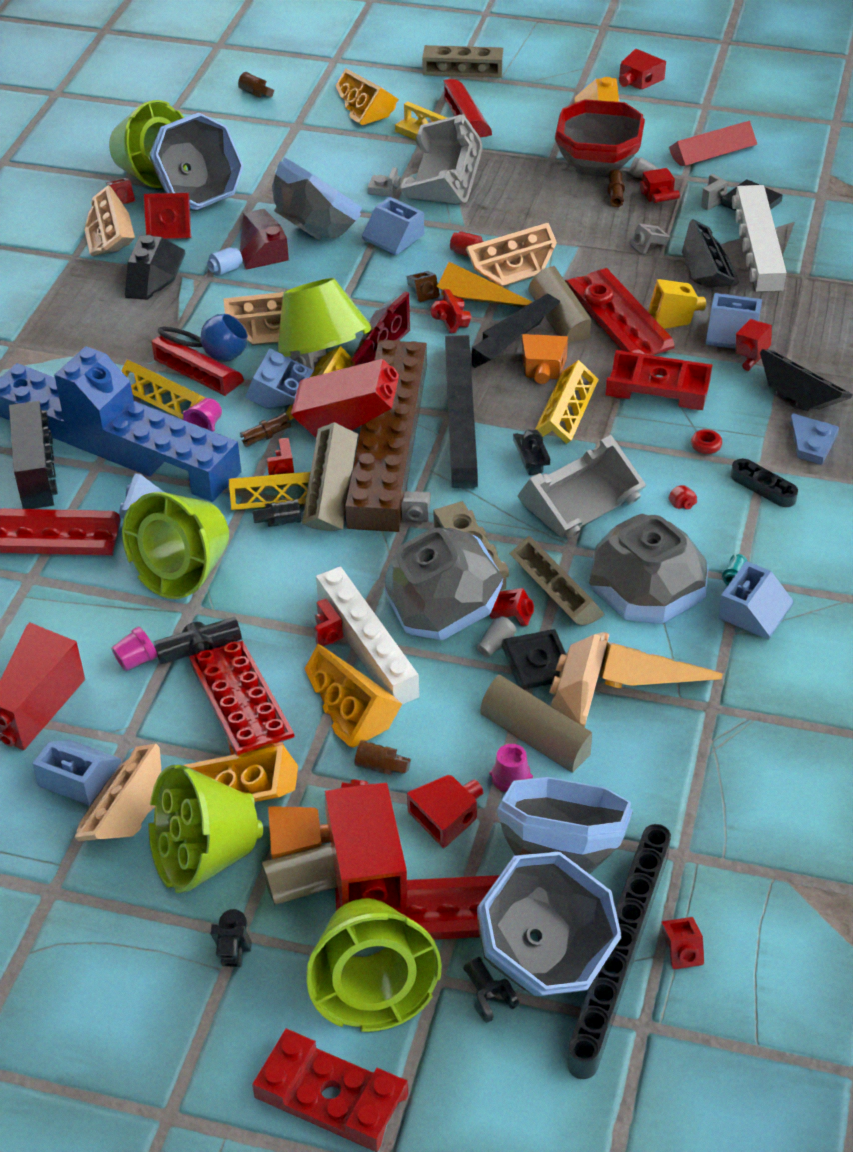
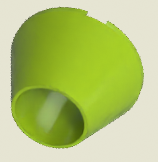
[109,100,187,189]
[278,278,372,357]
[122,492,229,599]
[306,898,442,1032]

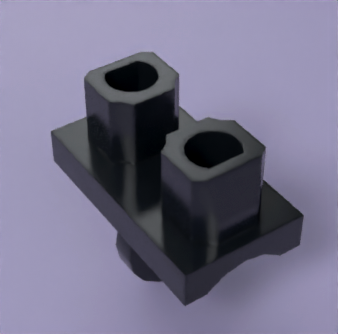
[513,429,551,475]
[210,909,252,967]

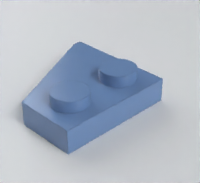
[790,413,839,465]

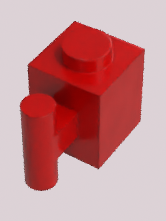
[639,168,680,203]
[736,319,772,371]

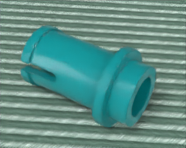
[722,554,748,586]

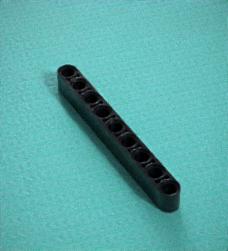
[445,335,478,488]
[568,824,671,1079]

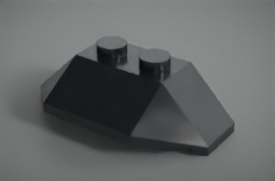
[682,219,739,287]
[125,235,186,300]
[760,349,853,411]

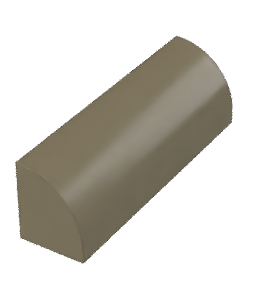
[528,266,591,343]
[302,422,358,531]
[509,535,605,625]
[480,674,592,773]
[261,843,337,905]

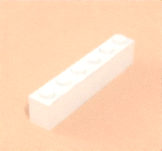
[732,185,787,292]
[316,566,419,705]

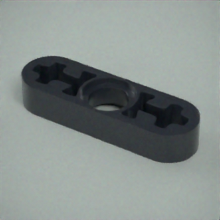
[731,458,798,507]

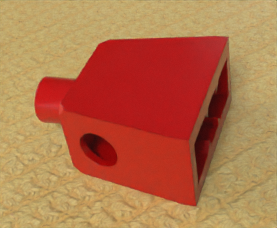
[619,49,666,89]
[407,775,484,849]

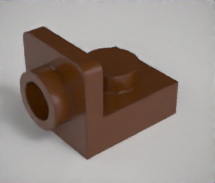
[406,271,440,302]

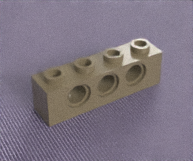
[422,45,503,78]
[433,501,509,591]

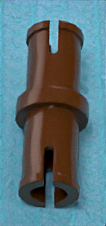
[608,169,625,207]
[240,412,292,447]

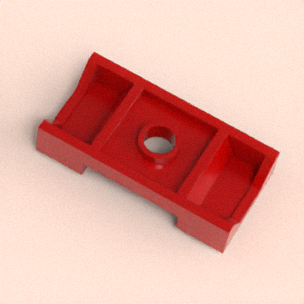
[605,350,713,411]
[252,1028,409,1152]

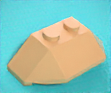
[84,185,135,256]
[466,223,557,287]
[223,292,283,345]
[549,632,609,727]
[75,744,161,841]

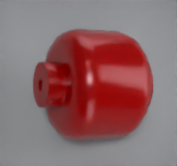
[668,485,697,509]

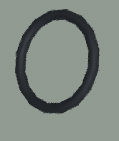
[158,326,202,348]

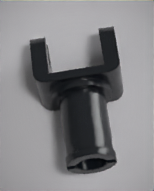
[463,957,519,1023]

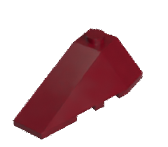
[240,209,289,270]
[351,291,410,367]

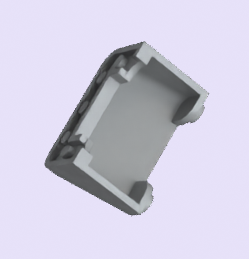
[401,114,482,204]
[517,435,646,539]

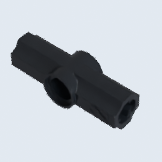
[153,617,242,664]

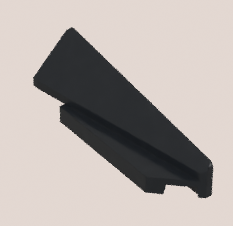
[472,293,560,368]

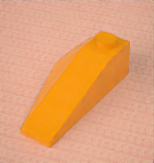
[335,68,399,125]
[575,77,619,103]
[437,262,532,307]
[599,642,723,688]
[304,644,402,748]
[184,745,298,802]

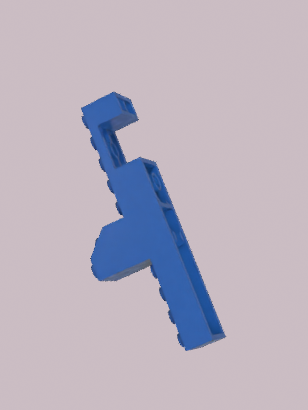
[0,346,242,502]

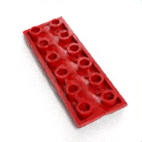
[565,268,675,355]
[0,508,122,555]
[189,640,295,757]
[335,875,531,940]

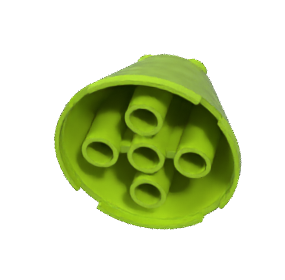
[148,765,263,893]

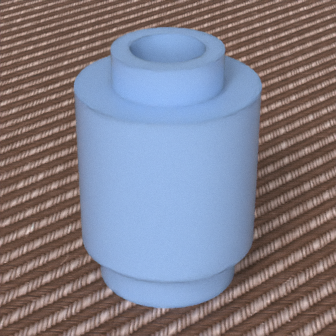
[207,247,243,276]

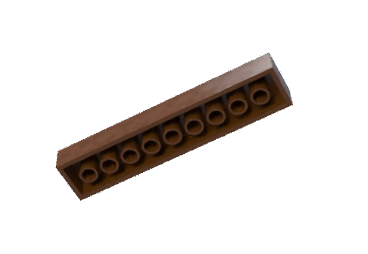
[346,340,427,532]

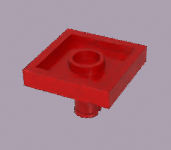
[144,193,192,239]

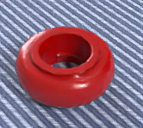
[584,283,614,306]
[691,429,722,454]

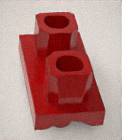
[430,289,472,333]

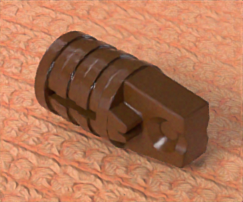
[238,72,275,98]
[354,740,411,775]

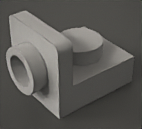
[368,167,401,197]
[701,174,728,210]
[630,224,671,254]
[289,349,326,373]
[401,491,431,521]

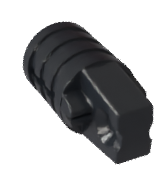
[252,499,301,527]

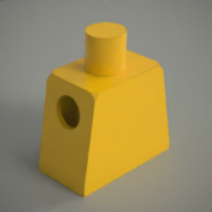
[648,279,706,329]

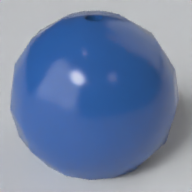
[200,314,248,361]

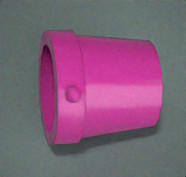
[183,398,222,432]
[111,626,158,671]
[489,744,533,792]

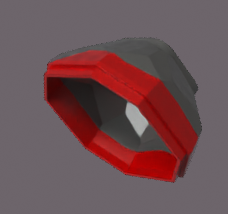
[555,99,645,177]

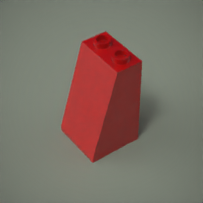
[291,359,399,438]
[0,622,85,750]
[325,782,407,912]

